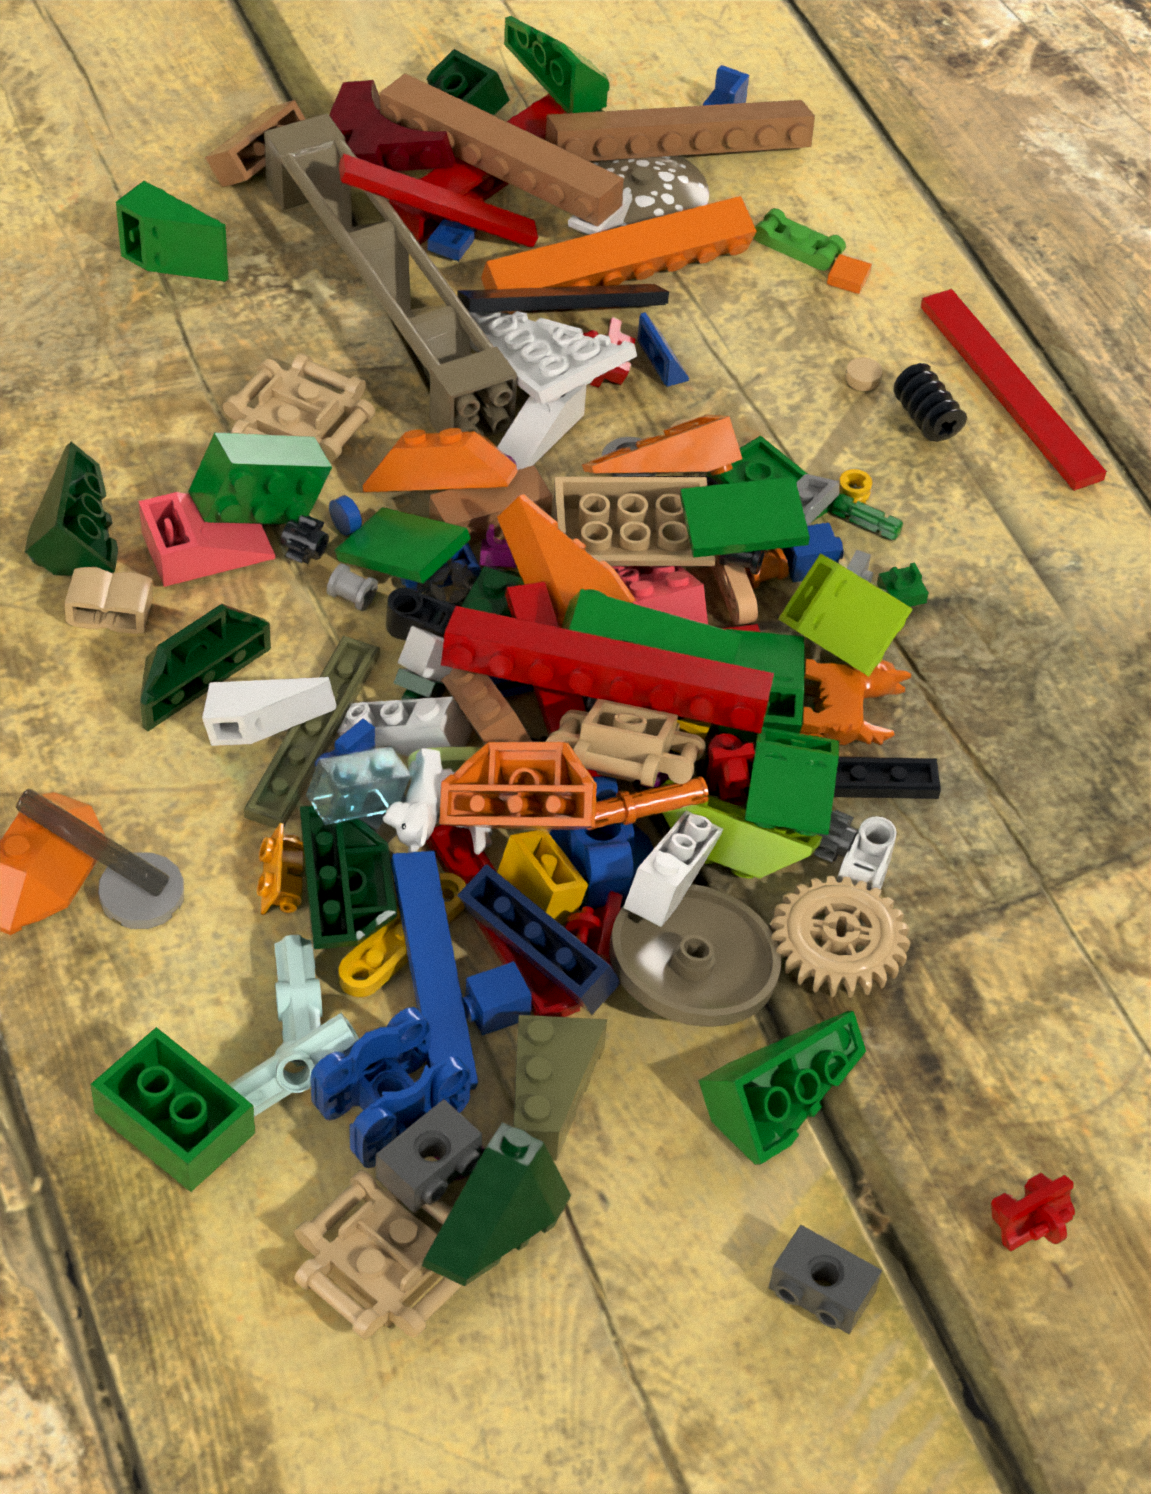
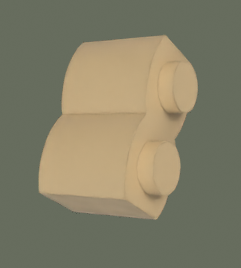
[64,567,153,634]

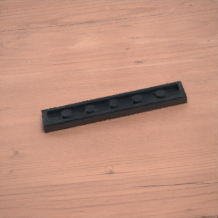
[457,284,669,313]
[695,755,941,799]

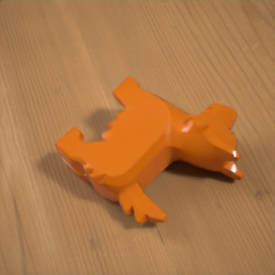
[800,659,911,745]

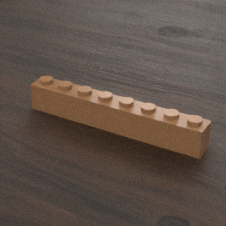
[380,73,624,227]
[545,100,815,161]

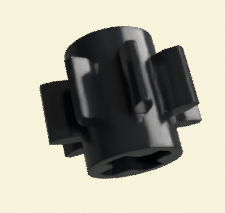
[281,515,329,564]

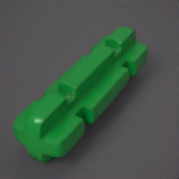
[831,493,903,540]

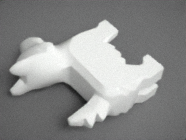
[383,748,493,855]

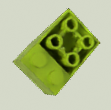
[778,553,913,677]

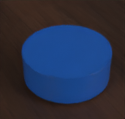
[329,495,362,536]

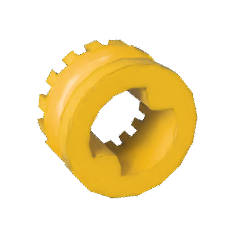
[839,469,873,503]

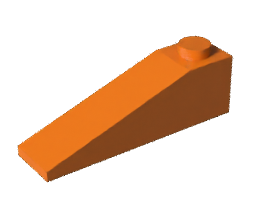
[497,494,636,628]

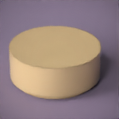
[845,357,883,391]

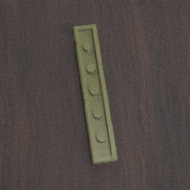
[244,636,380,828]

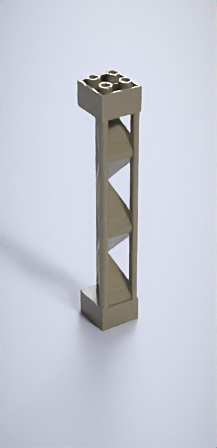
[264,113,517,437]

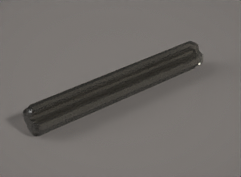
[16,789,170,896]

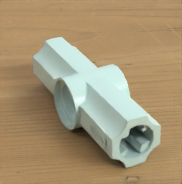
[274,935,323,1066]
[228,1013,359,1117]

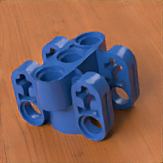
[310,1007,471,1168]

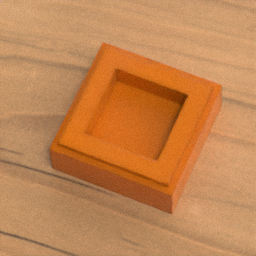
[827,254,872,294]

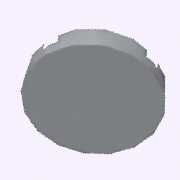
[98,853,184,929]

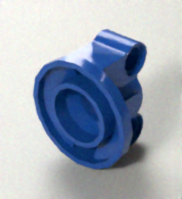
[549,776,654,911]

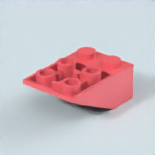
[138,492,275,587]
[612,566,708,625]

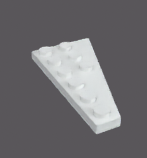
[468,311,637,405]

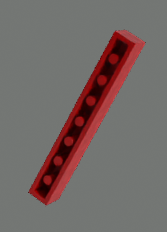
[389,94,567,245]
[441,606,774,734]

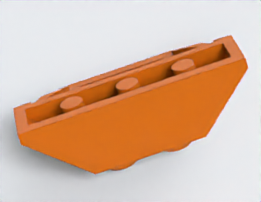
[362,428,517,492]
[439,742,597,830]
[0,792,108,935]

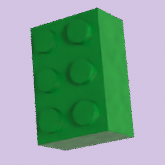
[188,432,332,524]
[90,1027,255,1192]

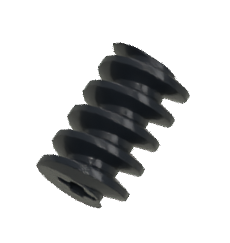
[893,363,967,442]

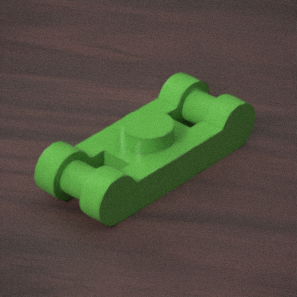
[754,208,846,271]

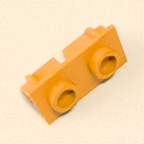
[257,823,303,915]

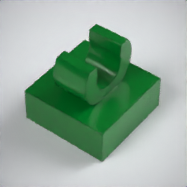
[877,562,929,607]

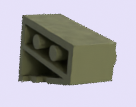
[513,1015,607,1160]

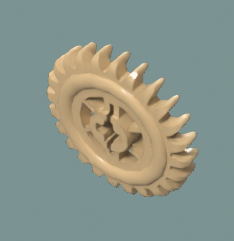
[770,876,910,998]

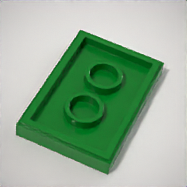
[706,435,836,523]
[680,477,810,558]
[334,507,471,584]

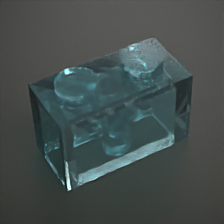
[306,746,411,825]

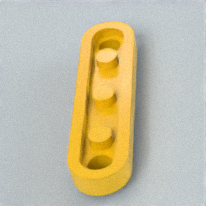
[339,873,466,997]

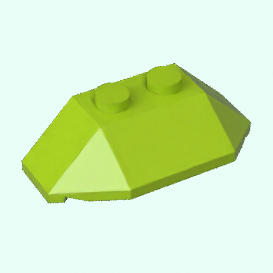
[661,780,822,879]

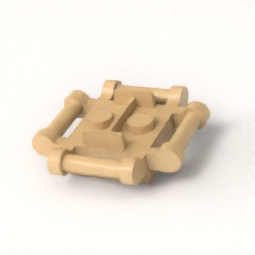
[223,353,376,462]
[546,699,706,787]
[294,1170,476,1340]

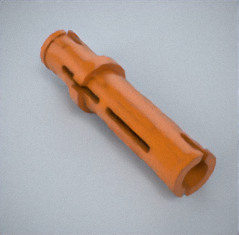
[587,777,709,830]

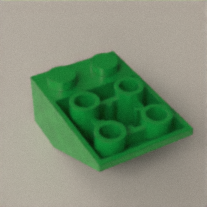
[116,180,229,282]
[717,629,804,742]
[745,727,839,836]

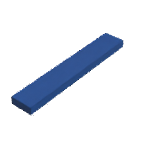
[391,851,478,1090]

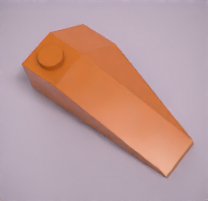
[582,414,743,475]

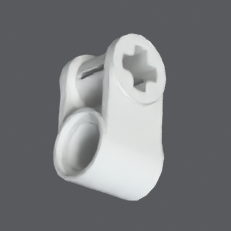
[837,816,897,891]

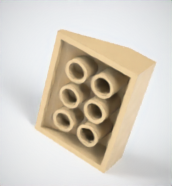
[553,477,715,566]

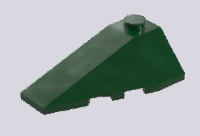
[426,49,510,116]
[25,442,118,576]
[421,1122,571,1287]

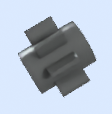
[814,810,858,863]

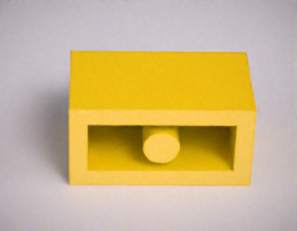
[497,829,588,925]

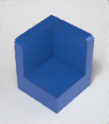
[703,65,749,105]

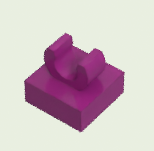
[480,524,517,568]

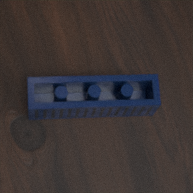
[457,864,621,1015]

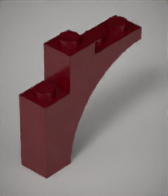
[329,80,455,171]

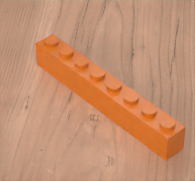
[481,196,757,314]

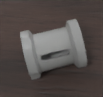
[326,563,378,611]

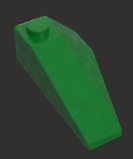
[504,16,610,114]
[698,1011,866,1165]

